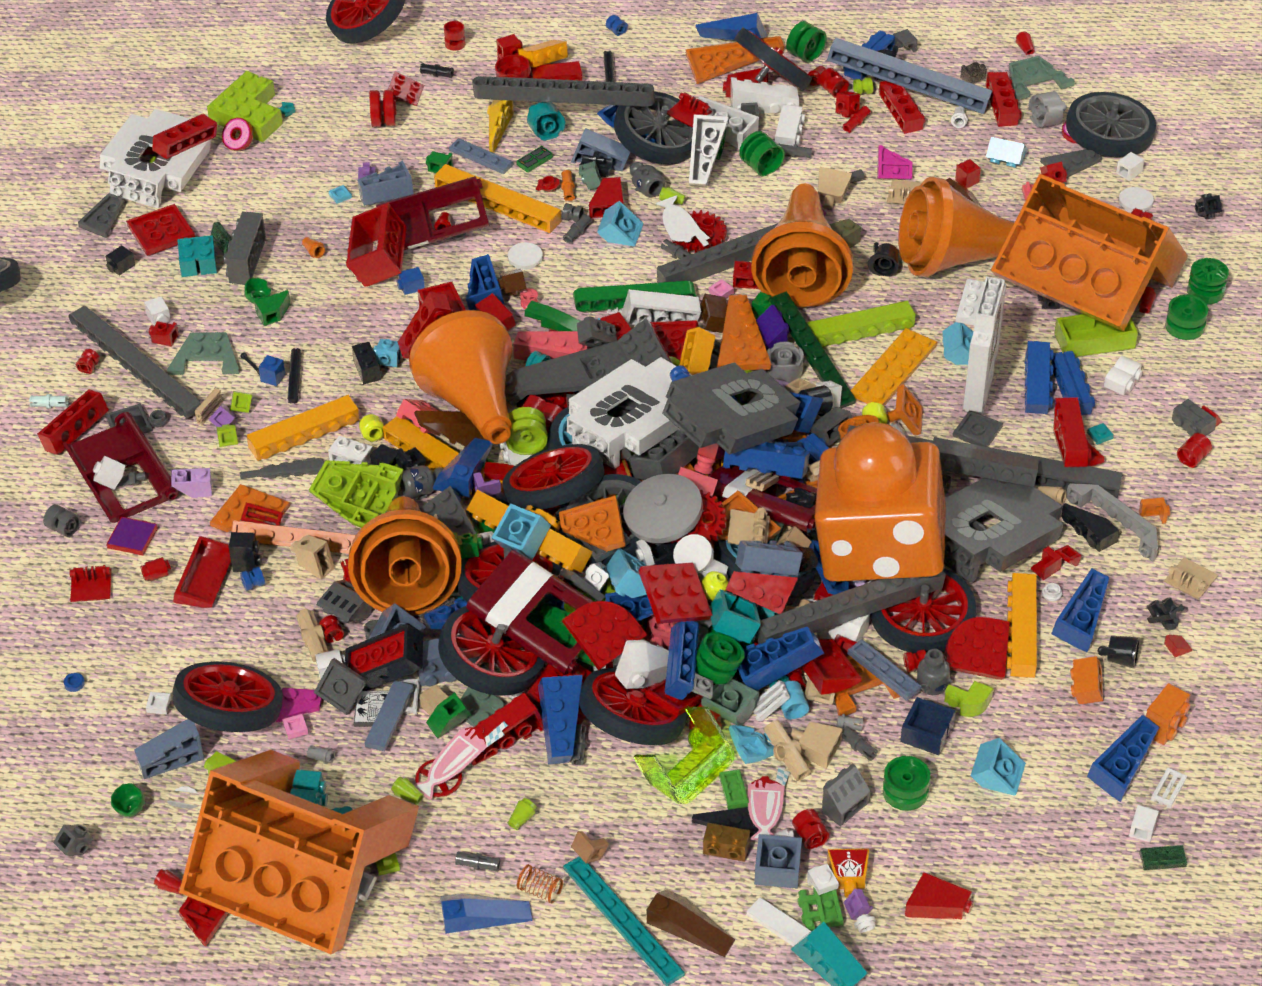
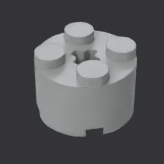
[1028,91,1066,128]
[766,342,804,383]

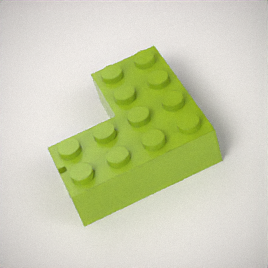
[207,71,283,142]
[1054,314,1138,357]

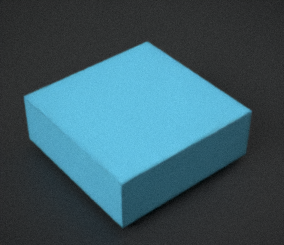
[328,185,352,204]

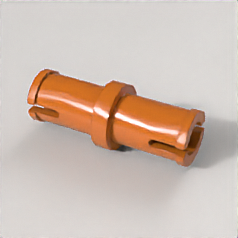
[561,170,575,201]

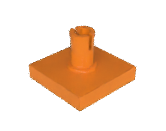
[887,384,923,435]

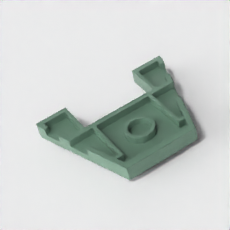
[1009,56,1075,100]
[167,332,239,375]
[461,664,541,727]

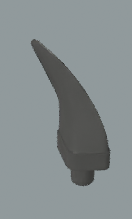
[111,471,148,490]

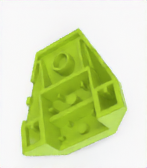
[309,460,403,528]

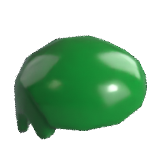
[244,278,271,304]
[111,783,145,818]

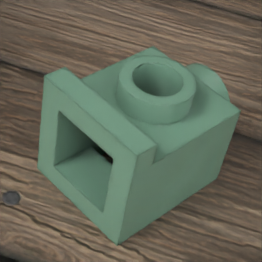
[579,161,602,190]

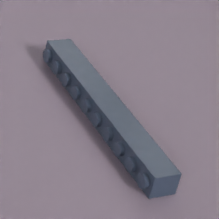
[827,37,992,114]

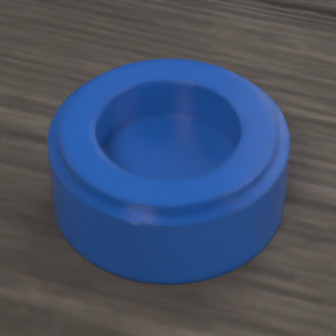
[63,673,85,692]

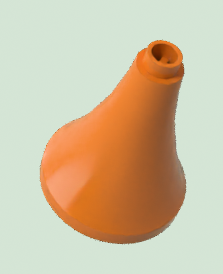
[898,177,1014,277]
[751,183,853,307]
[409,310,512,444]
[348,496,461,616]

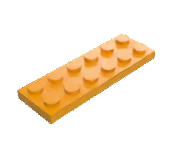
[850,328,937,406]

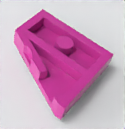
[877,145,913,180]
[276,688,322,723]

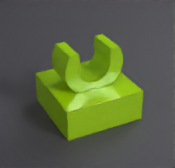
[230,391,252,413]
[216,424,238,447]
[375,853,400,876]

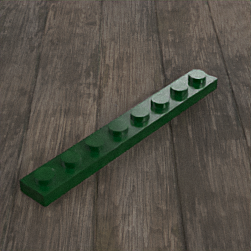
[770,291,856,409]

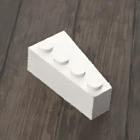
[730,77,799,114]
[621,289,701,326]

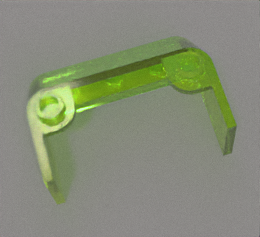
[633,707,734,804]

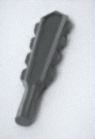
[240,457,325,479]

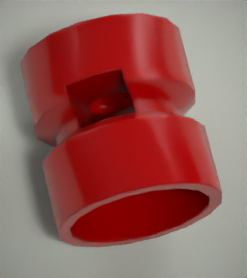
[444,21,466,51]
[818,68,849,98]
[1177,433,1212,468]
[792,809,830,850]

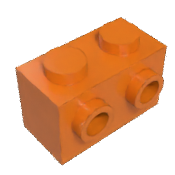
[1070,656,1103,704]

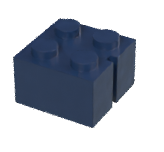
[900,697,956,755]

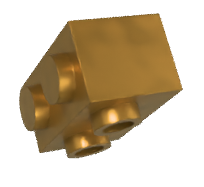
[703,823,750,862]

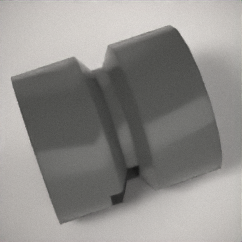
[43,504,81,538]

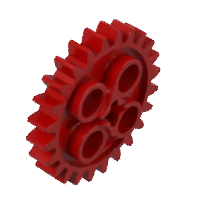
[672,210,727,253]
[671,489,727,545]

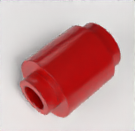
[140,557,171,581]

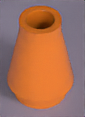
[302,237,325,258]

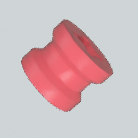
[520,288,538,309]
[694,454,716,474]

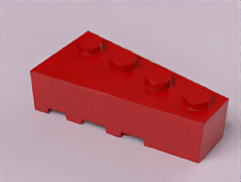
[1053,397,1091,467]
[471,693,544,766]

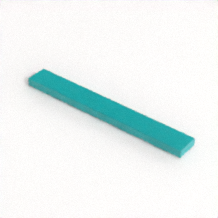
[563,856,685,986]

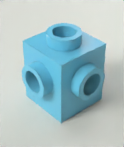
[373,339,401,367]

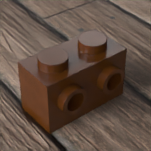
[497,269,527,296]
[700,293,727,333]

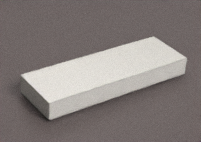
[746,897,810,946]

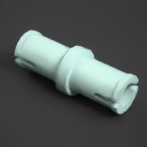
[29,394,69,409]

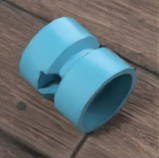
[779,681,809,720]

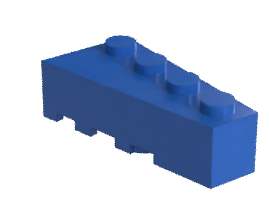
[723,442,810,479]
[738,626,824,691]

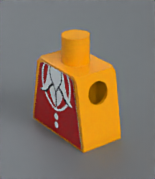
[827,849,869,898]

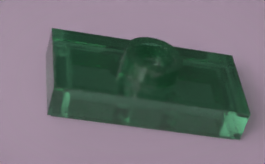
[210,222,232,254]
[1139,845,1187,870]

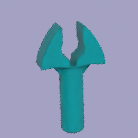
[278,102,295,117]

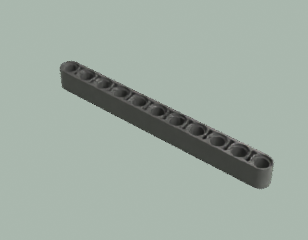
[472,76,655,106]
[68,306,200,420]

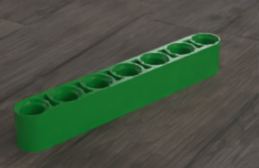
[573,281,697,312]

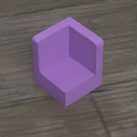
[208,403,237,427]
[473,472,501,497]

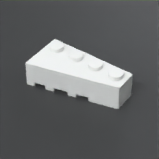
[698,96,759,149]
[689,114,729,187]

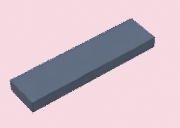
[449,138,514,174]
[847,639,922,701]
[365,680,414,752]

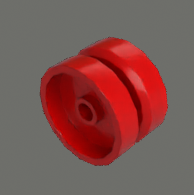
[369,89,397,127]

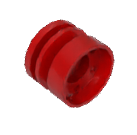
[495,54,531,78]

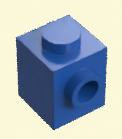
[396,267,425,295]
[259,355,285,386]

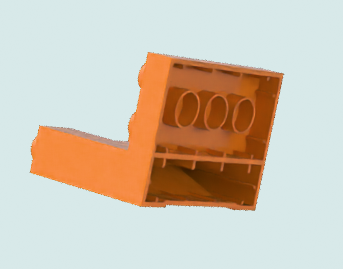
[991,173,1188,332]
[179,750,419,954]

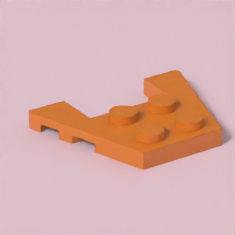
[834,656,901,716]

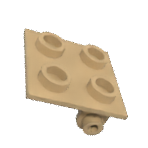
[887,179,921,204]
[727,508,770,545]
[1164,557,1218,600]

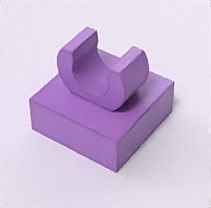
[358,162,376,179]
[843,889,873,920]

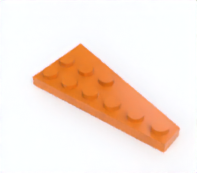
[686,36,784,84]
[717,294,771,370]

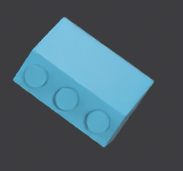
[606,548,647,598]

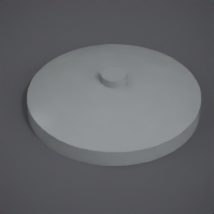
[623,474,703,543]

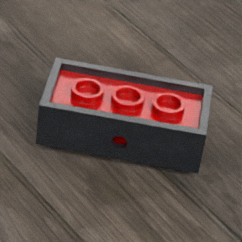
[345,623,424,690]

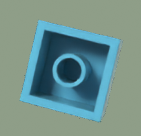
[491,503,551,560]

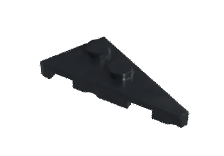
[692,807,759,837]

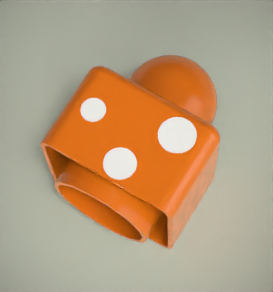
[815,422,946,581]

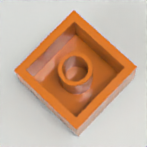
[1146,683,1191,745]

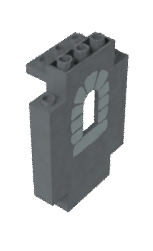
[662,362,800,455]
[944,478,1063,583]

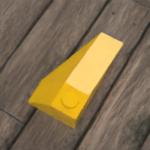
[487,100,514,153]

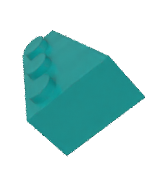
[791,921,868,986]

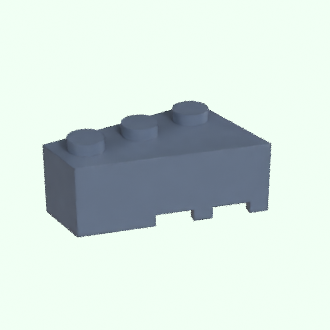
[571,128,630,171]
[357,160,414,206]
[735,540,803,577]
[134,719,204,779]

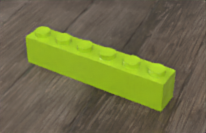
[807,300,916,348]

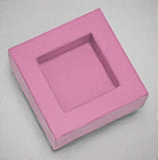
[709,279,734,298]
[282,714,308,740]

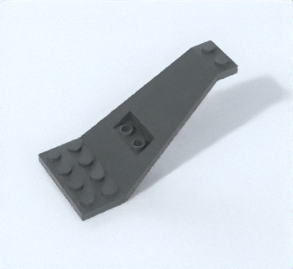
[505,318,672,406]

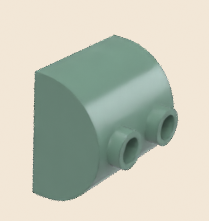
[701,679,759,726]

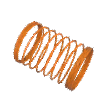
[517,864,563,904]

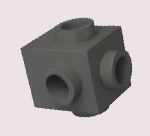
[53,824,93,856]

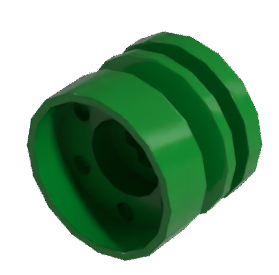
[739,131,785,177]
[1187,258,1229,304]

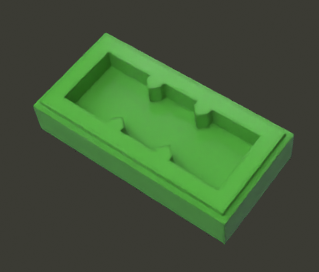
[719,769,749,810]

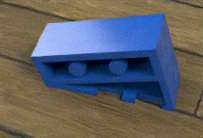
[466,254,504,311]

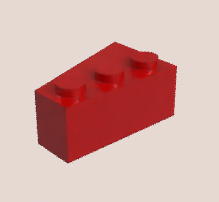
[726,571,798,614]

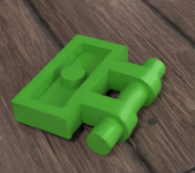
[798,887,843,931]

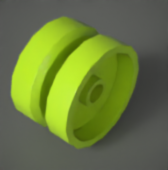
[506,407,547,455]

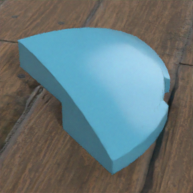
[729,725,774,764]

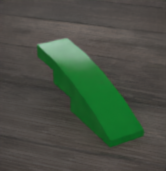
[524,301,580,331]

